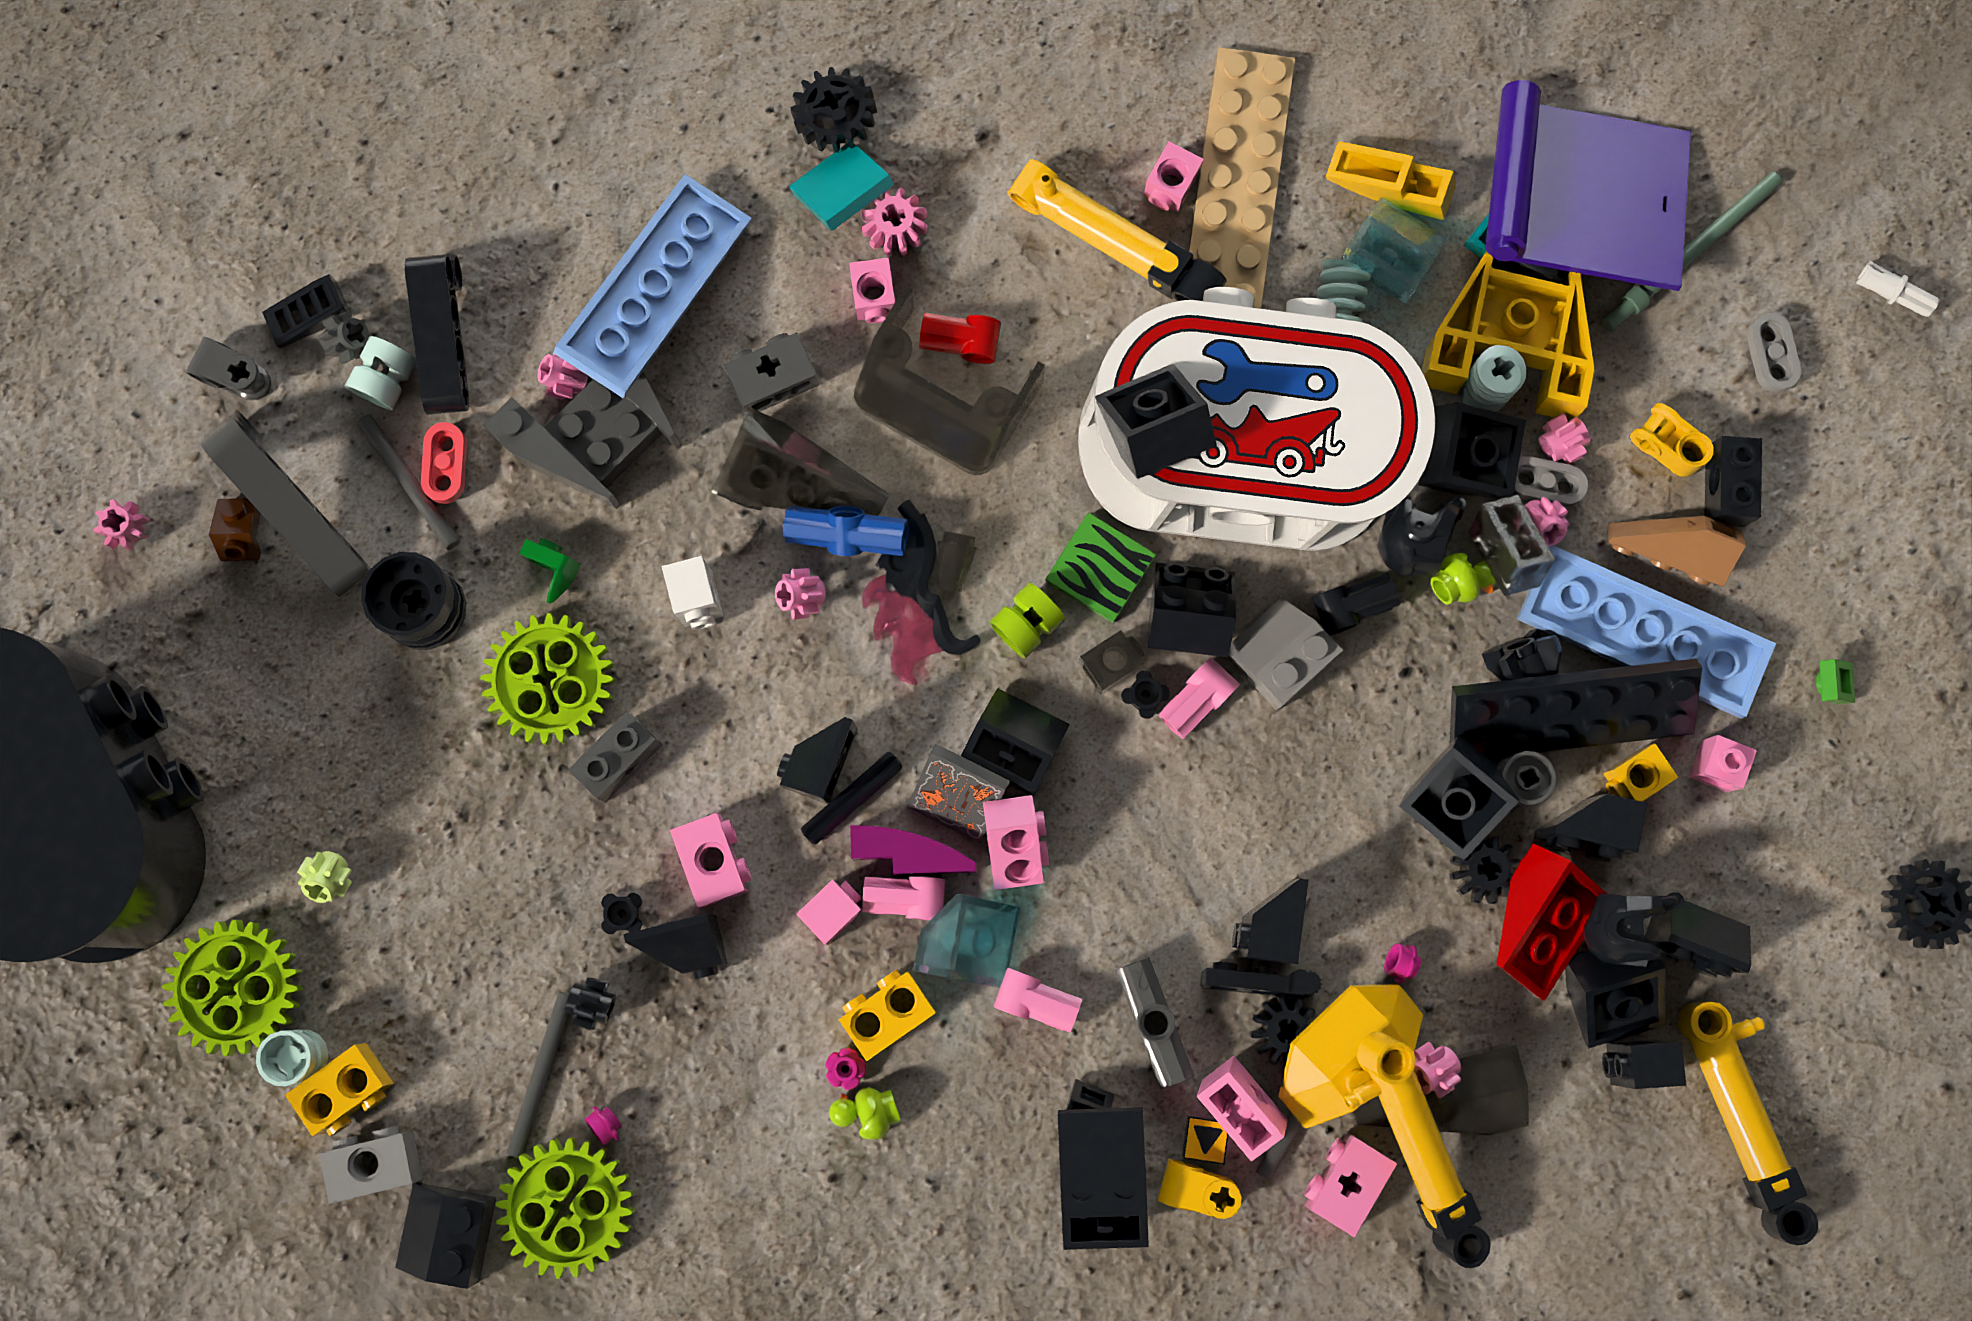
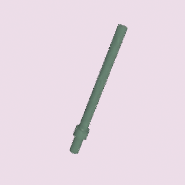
[1601,172,1782,332]

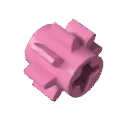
[538,352,588,400]
[1539,413,1590,465]
[1517,497,1570,549]
[93,499,150,551]
[775,568,826,620]
[1414,1042,1461,1099]

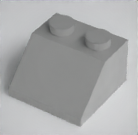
[1227,597,1343,711]

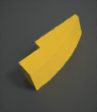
[1326,141,1456,220]

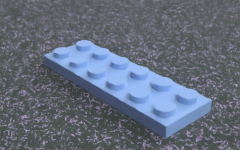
[554,174,751,398]
[1517,546,1776,718]

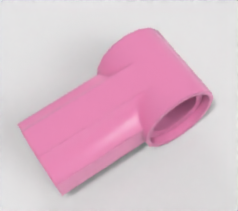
[1158,657,1240,739]
[862,877,946,921]
[993,968,1082,1032]

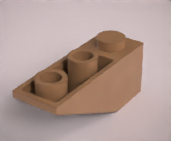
[1607,516,1746,587]

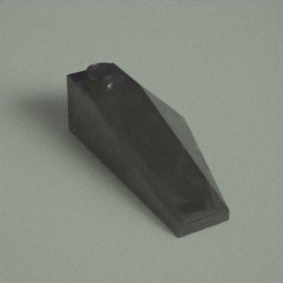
[711,407,889,516]
[1353,1043,1529,1136]

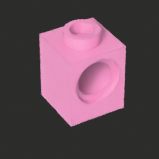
[1144,141,1204,213]
[849,258,897,324]
[1688,735,1757,793]
[796,879,862,945]

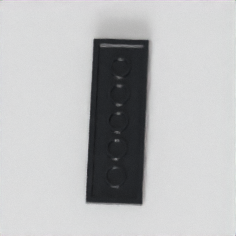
[1449,658,1702,758]

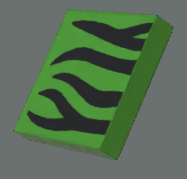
[1045,513,1156,624]

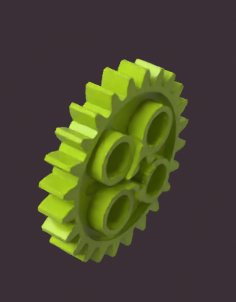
[480,613,616,746]
[162,920,303,1056]
[495,1137,635,1279]

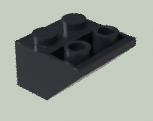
[1148,562,1236,658]
[961,688,1070,797]
[1534,794,1648,862]
[1645,900,1751,978]

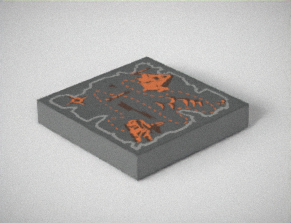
[907,744,1010,843]

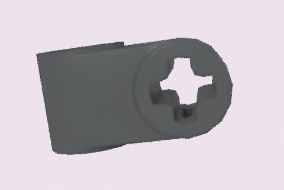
[185,337,271,401]

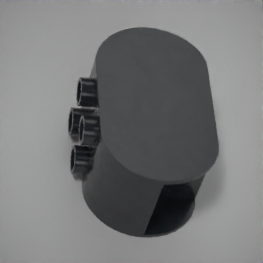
[0,628,206,963]

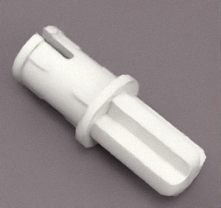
[1856,261,1939,317]

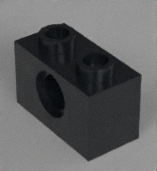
[1704,436,1762,527]
[1602,1040,1687,1089]

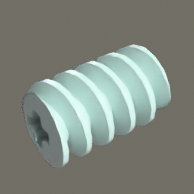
[1316,259,1371,322]
[1462,345,1526,412]

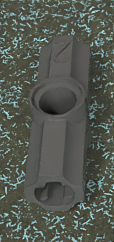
[1116,957,1195,1089]

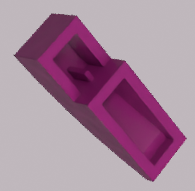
[850,825,976,876]

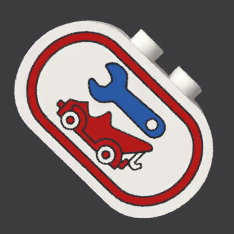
[1078,287,1435,551]

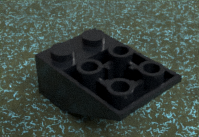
[1058,1107,1149,1250]

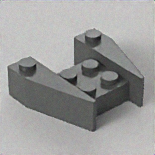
[483,371,681,509]

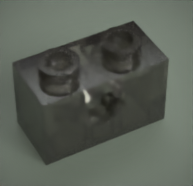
[1468,495,1555,596]

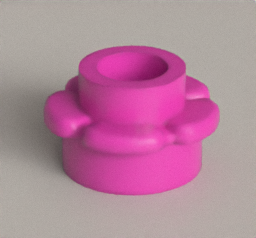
[1384,943,1421,984]
[825,1048,866,1090]
[584,1106,622,1146]

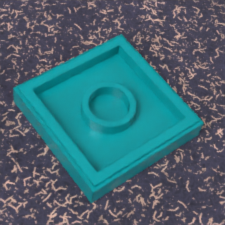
[789,143,894,231]

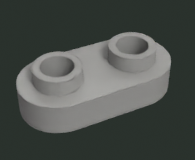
[1747,312,1801,393]
[1514,456,1588,507]

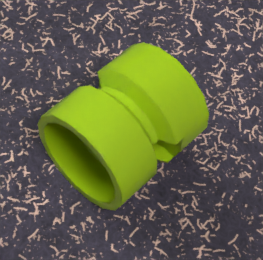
[989,582,1066,659]

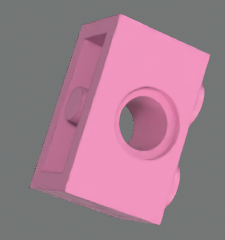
[670,813,752,909]

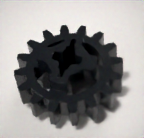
[790,67,877,153]
[1881,859,1972,949]

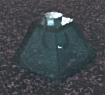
[913,893,1020,988]

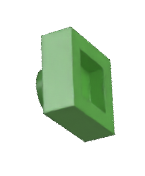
[1816,659,1855,704]

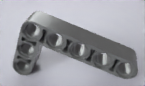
[201,410,371,597]

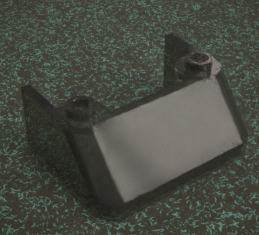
[854,286,1045,475]

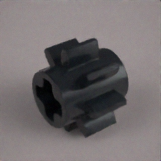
[565,977,616,1030]

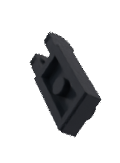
[1200,962,1322,998]

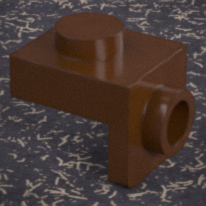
[209,498,261,562]

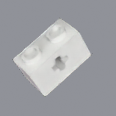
[661,556,724,630]

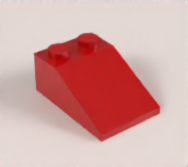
[1496,843,1607,1001]

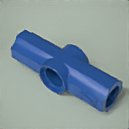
[783,506,909,556]

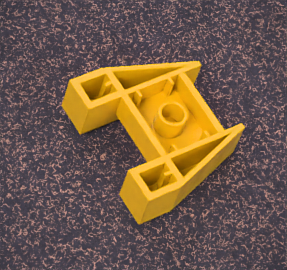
[1421,251,1594,421]

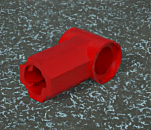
[919,313,1001,364]

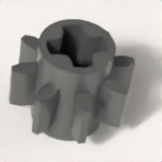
[318,311,370,364]

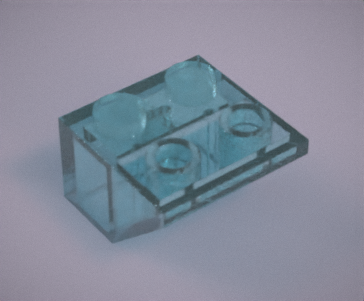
[1341,197,1448,304]

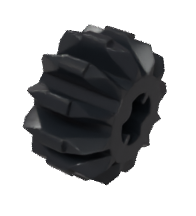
[1449,835,1520,904]
[1249,995,1316,1065]

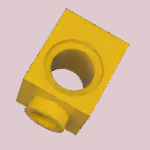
[1603,743,1679,802]

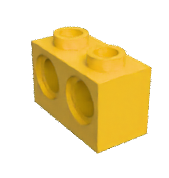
[838,969,937,1062]
[285,1043,394,1137]

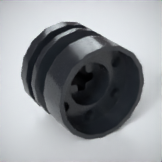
[361,552,467,650]

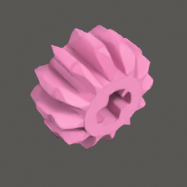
[861,187,928,257]

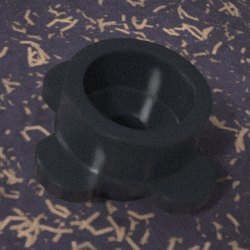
[1121,670,1170,719]
[601,893,643,934]

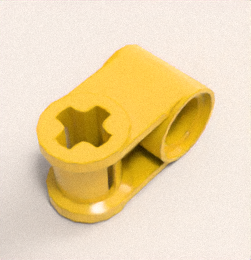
[1630,403,1714,477]
[1157,1158,1242,1219]

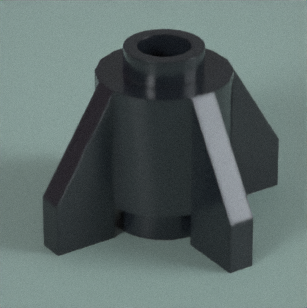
[1482,628,1562,681]

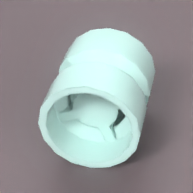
[344,336,417,410]
[256,1029,329,1086]

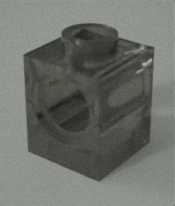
[1078,630,1144,695]

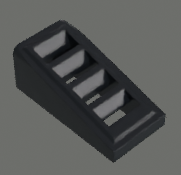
[262,274,352,349]

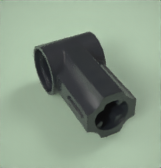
[1312,573,1400,636]

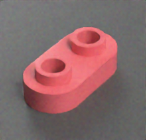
[421,422,467,504]

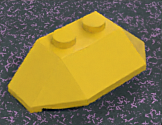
[1278,983,1423,1129]

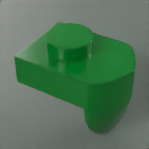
[519,538,581,604]

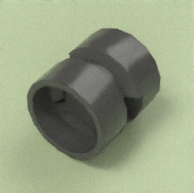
[1495,751,1556,809]

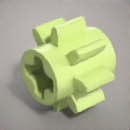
[297,851,352,903]

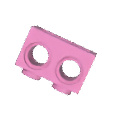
[983,795,1049,890]

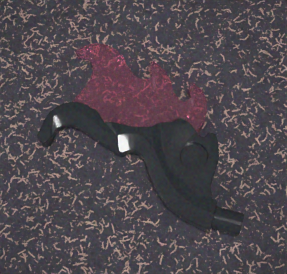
[862,499,981,685]

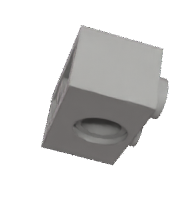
[319,1125,423,1204]

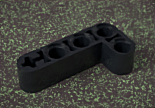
[405,254,469,415]

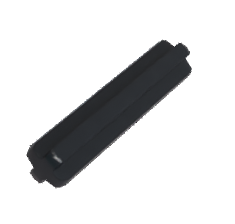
[801,752,903,845]

